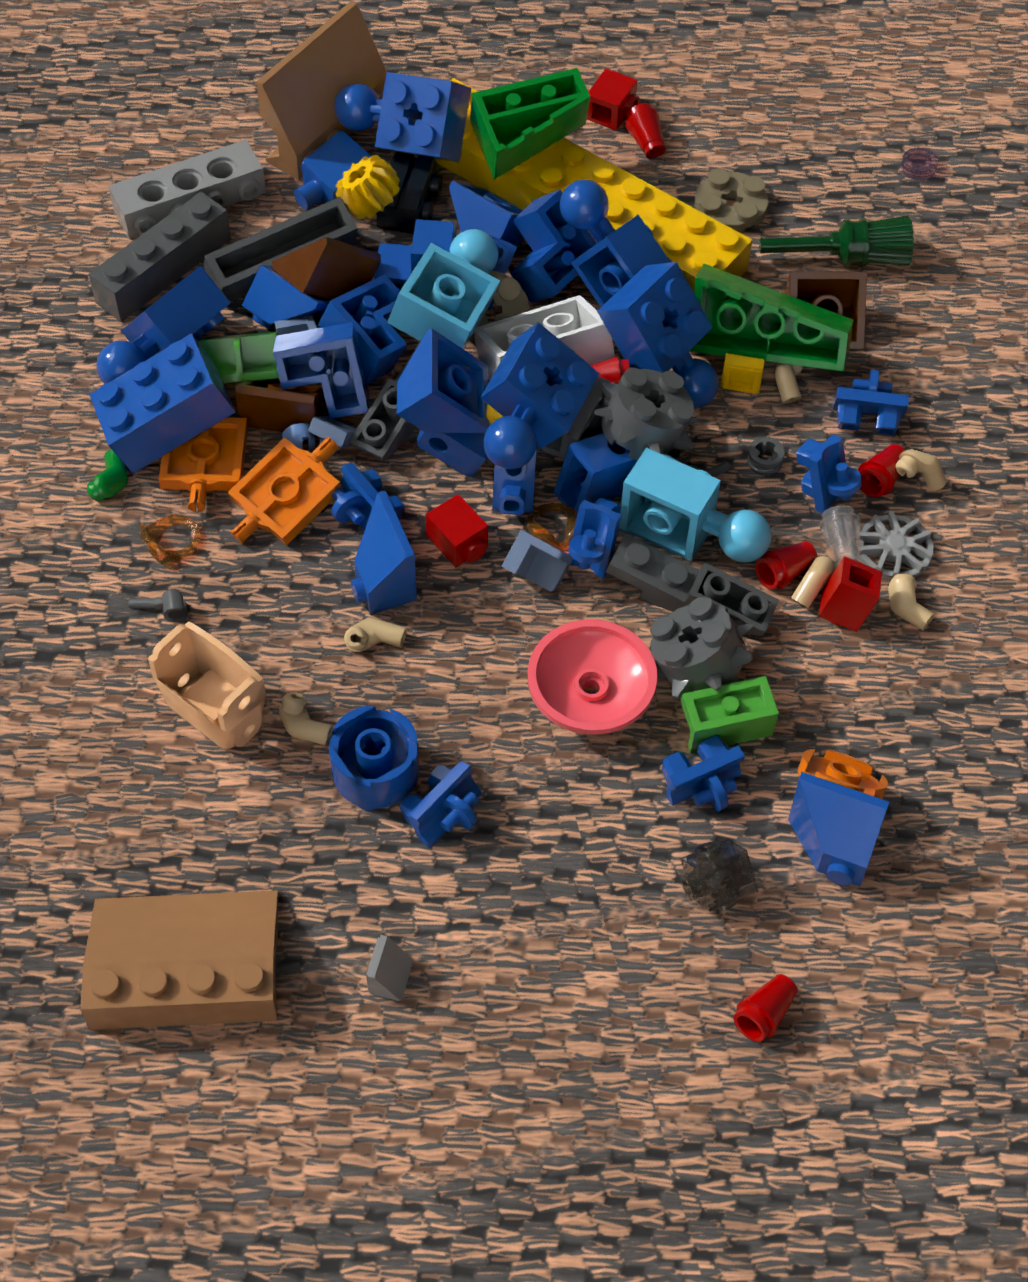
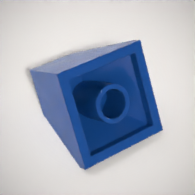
[449,181,525,247]
[241,265,330,329]
[397,329,489,433]
[350,490,417,615]
[788,772,889,886]

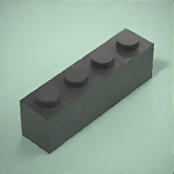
[89,192,231,322]
[204,197,358,302]

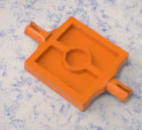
[158,417,248,512]
[227,436,343,546]

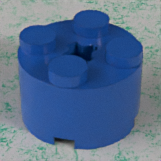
[329,706,419,810]

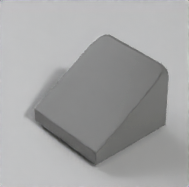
[366,935,413,1001]

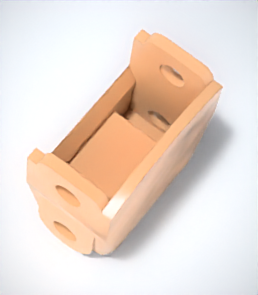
[148,621,266,749]

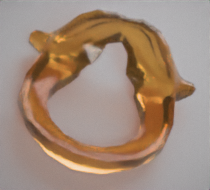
[526,503,577,552]
[140,514,201,570]

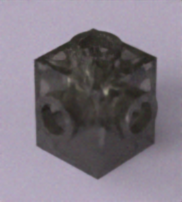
[680,838,758,912]

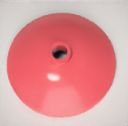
[527,619,657,735]

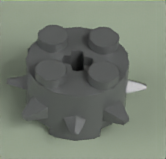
[595,367,698,460]
[650,597,754,699]

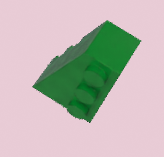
[470,68,590,180]

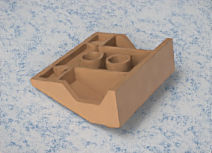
[256,1,387,180]
[80,890,278,1030]

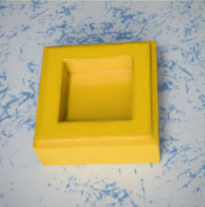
[721,353,765,394]

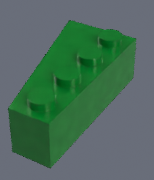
[689,264,853,372]

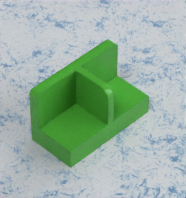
[198,332,279,383]
[681,676,779,754]

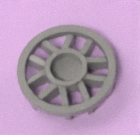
[856,511,934,580]

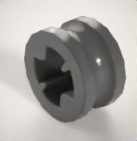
[747,437,785,475]

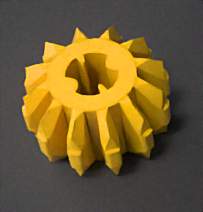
[335,155,400,220]

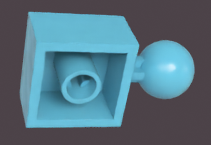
[387,229,500,349]
[619,447,772,563]

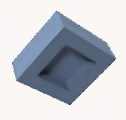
[308,415,357,451]

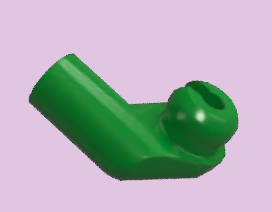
[87,449,128,501]

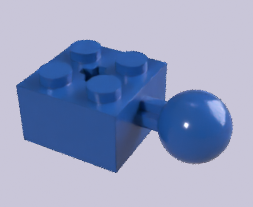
[334,72,471,162]
[560,180,672,307]
[597,262,719,409]
[96,266,231,384]
[480,322,599,470]

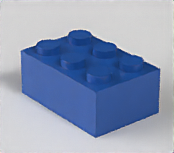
[89,333,235,473]

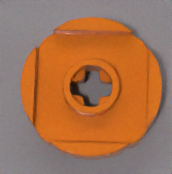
[797,749,888,799]

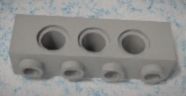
[109,140,266,239]

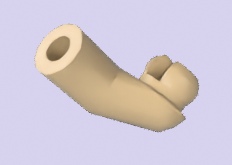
[775,363,803,404]
[791,556,838,609]
[279,692,333,746]

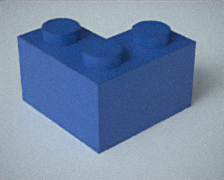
[510,190,597,303]
[374,219,454,291]
[316,274,407,384]
[273,322,370,419]

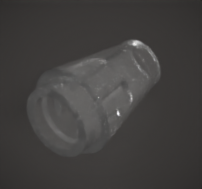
[819,505,860,565]

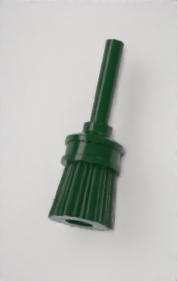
[759,215,914,267]

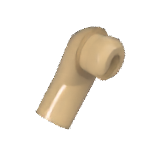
[896,449,946,491]
[888,573,934,631]
[344,618,407,652]

